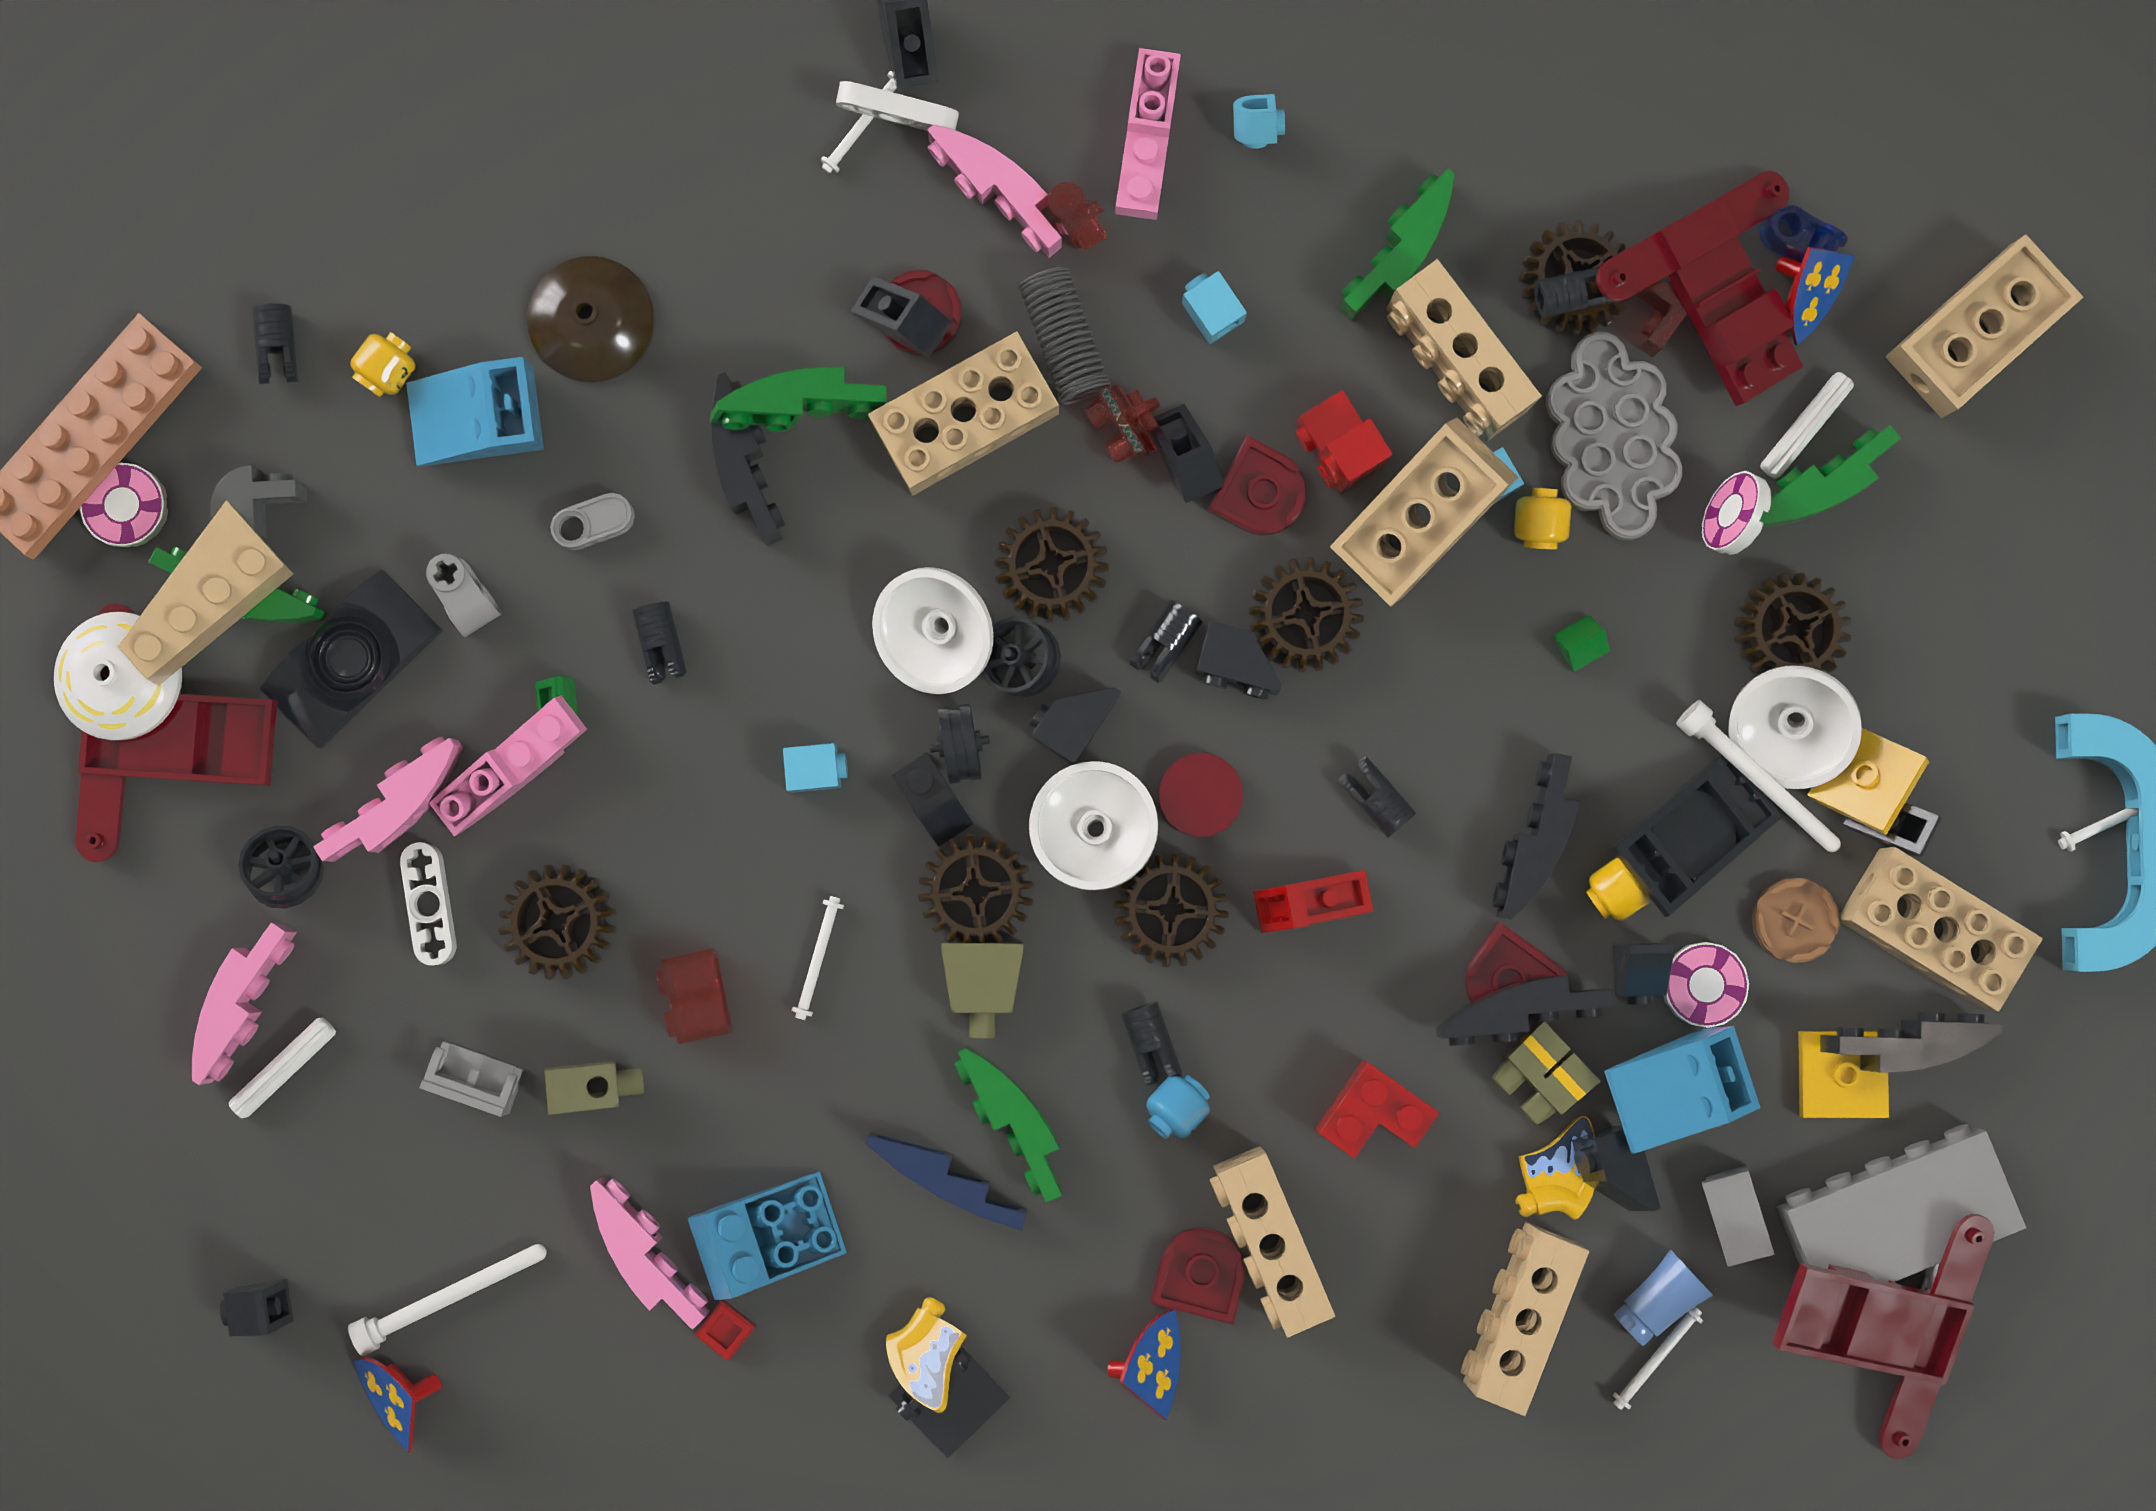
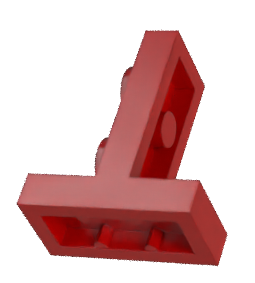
[1253,870,1374,933]

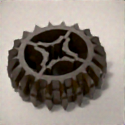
[1519,220,1632,336]
[994,507,1109,623]
[1248,557,1364,673]
[1734,572,1852,673]
[918,834,1034,943]
[1113,852,1229,967]
[499,864,616,980]

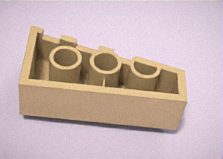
[118,500,294,686]

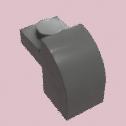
[210,465,307,539]

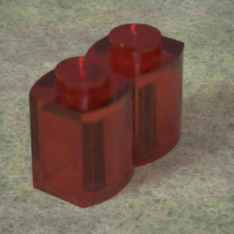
[656,949,733,1044]

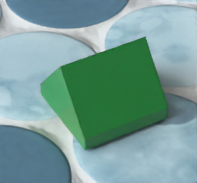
[1552,615,1610,672]
[535,676,578,716]

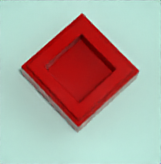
[695,1299,756,1361]

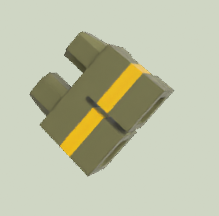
[1492,1021,1601,1125]

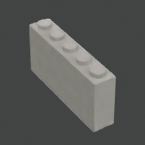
[1776,1124,2026,1282]

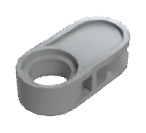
[550,493,635,550]

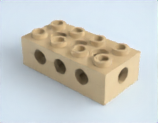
[1885,234,2083,419]
[1386,259,1542,441]
[868,331,1059,496]
[1330,418,1519,607]
[1839,847,2043,1012]
[1209,1146,1336,1338]
[1461,1221,1589,1416]

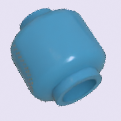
[1146,1074,1210,1139]

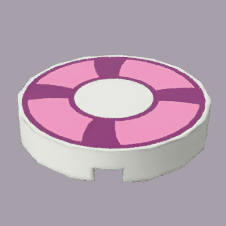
[80,462,168,548]
[1702,471,1771,555]
[1663,942,1749,1028]

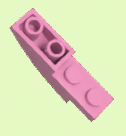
[1115,48,1181,220]
[927,125,1062,258]
[429,695,587,836]
[313,737,463,862]
[192,922,297,1085]
[590,1176,710,1330]

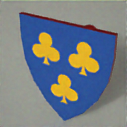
[1776,247,1855,346]
[1107,1309,1181,1420]
[353,1357,442,1453]

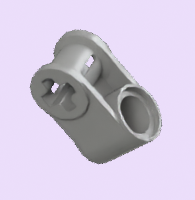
[426,554,502,637]

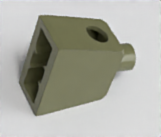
[941,943,1024,1038]
[545,1061,644,1115]

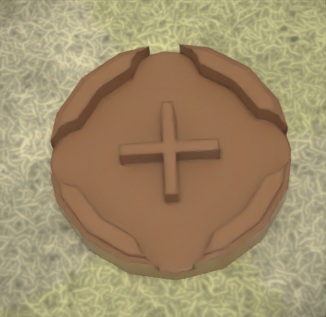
[1751,878,1840,963]

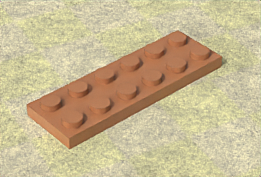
[0,313,203,560]

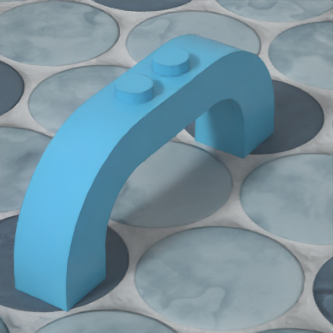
[2055,714,2156,972]

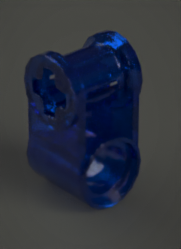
[1760,205,1848,263]

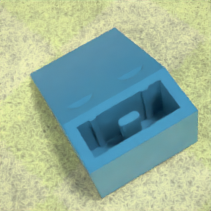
[406,357,544,467]
[1604,1026,1761,1154]
[687,1171,847,1300]

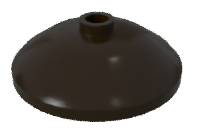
[527,256,655,383]

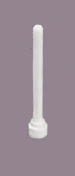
[1676,700,1841,852]
[348,1244,547,1356]

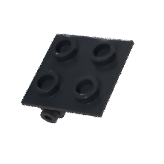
[888,1346,1010,1458]

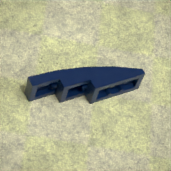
[866,1132,1027,1231]

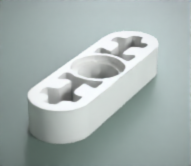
[836,81,959,131]
[400,842,457,965]

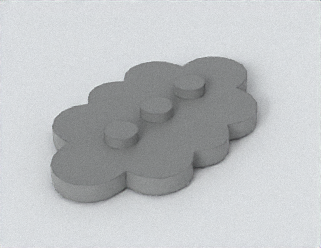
[1546,332,1682,541]

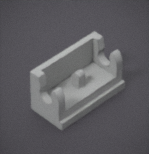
[419,1041,526,1117]
[1702,1165,1775,1267]

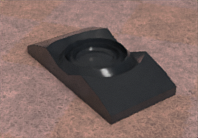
[260,570,443,749]
[1612,755,1783,917]

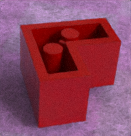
[1295,390,1393,495]
[1314,1060,1439,1159]

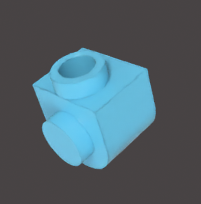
[1233,94,1285,149]

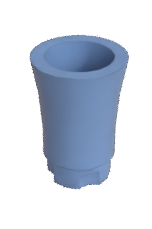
[1614,1249,1713,1346]

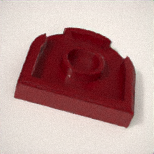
[1207,435,1307,536]
[1465,922,1569,1020]
[1150,1227,1245,1325]

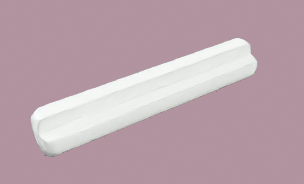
[1760,372,1854,479]
[229,1017,336,1118]

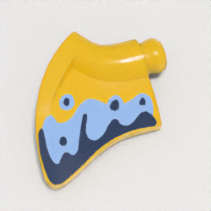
[1515,1116,1594,1220]
[886,1297,967,1413]

